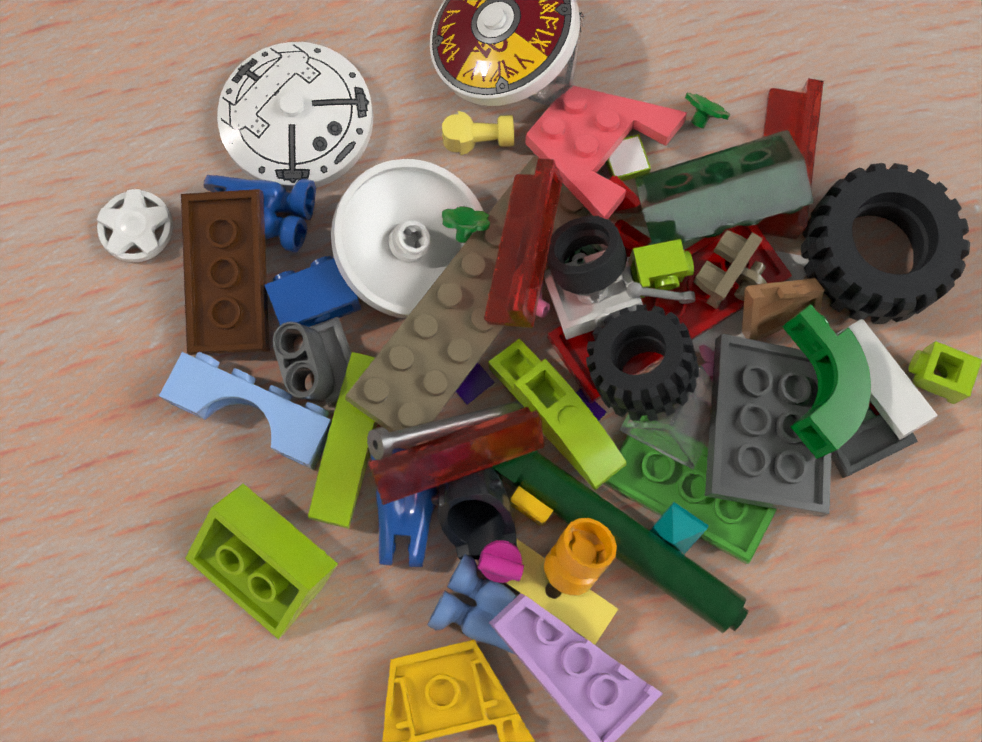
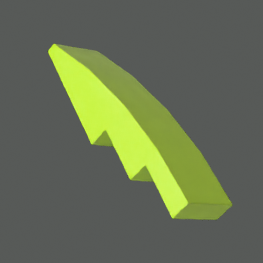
[308,352,378,529]

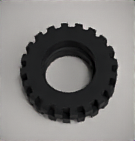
[801,163,970,324]

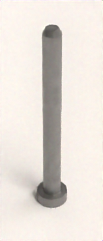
[367,401,529,460]

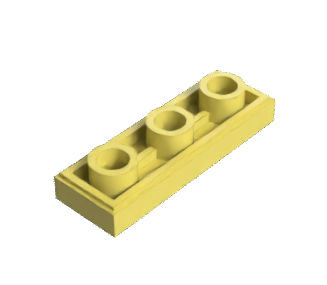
[504,538,618,645]

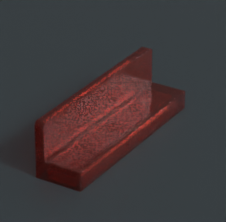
[752,78,824,240]
[484,159,563,328]
[368,407,544,505]

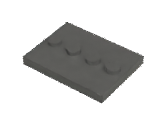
[705,334,832,517]

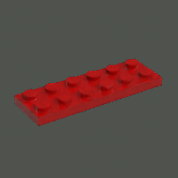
[547,212,792,404]

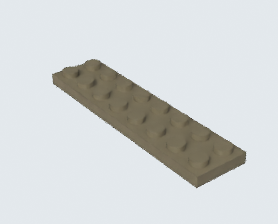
[345,155,590,449]

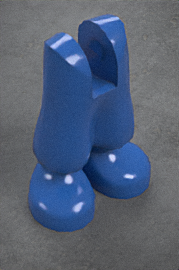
[203,175,316,253]
[370,448,449,567]

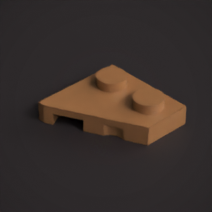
[742,278,824,341]

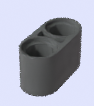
[273,322,335,401]

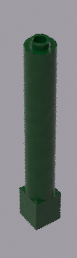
[474,420,749,633]

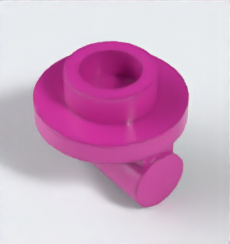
[478,540,524,583]

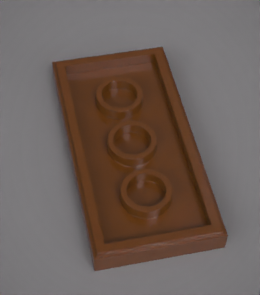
[181,189,270,355]

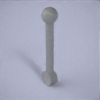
[627,282,696,304]

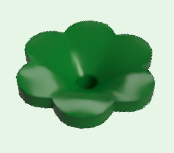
[685,92,730,129]
[442,206,490,243]

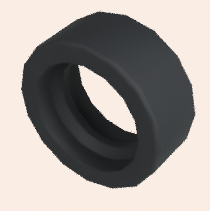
[545,216,627,294]

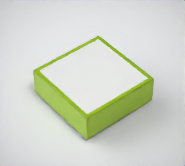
[605,134,651,181]

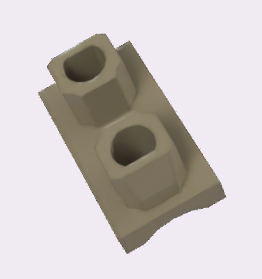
[693,230,767,309]

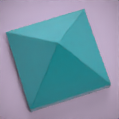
[650,502,709,554]

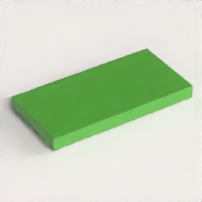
[603,416,777,564]

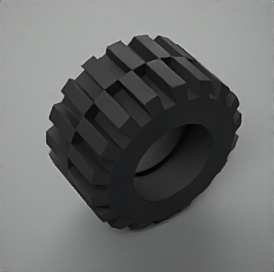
[586,305,699,422]

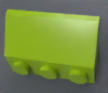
[185,483,338,640]

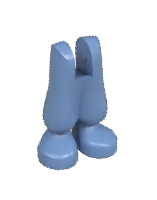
[427,554,517,654]

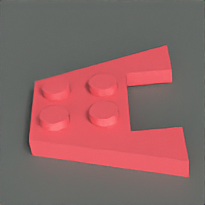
[525,85,687,219]

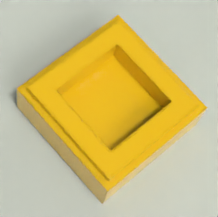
[510,486,553,526]

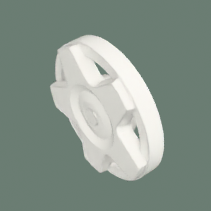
[97,189,173,262]

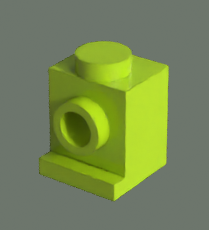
[628,239,694,298]
[908,341,982,404]

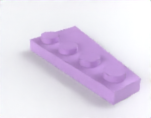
[489,593,663,742]

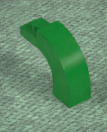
[781,304,871,459]

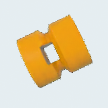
[544,518,617,595]

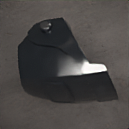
[431,465,517,560]

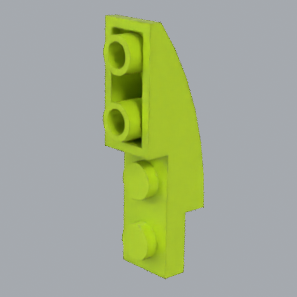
[488,338,627,490]

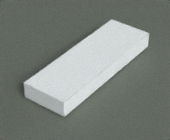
[836,319,938,440]

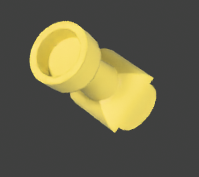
[442,111,514,155]

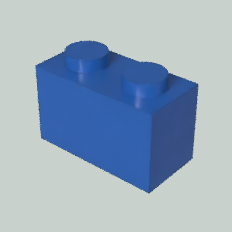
[265,256,362,327]

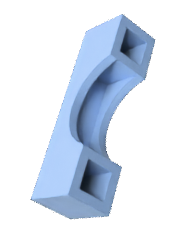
[159,352,332,470]

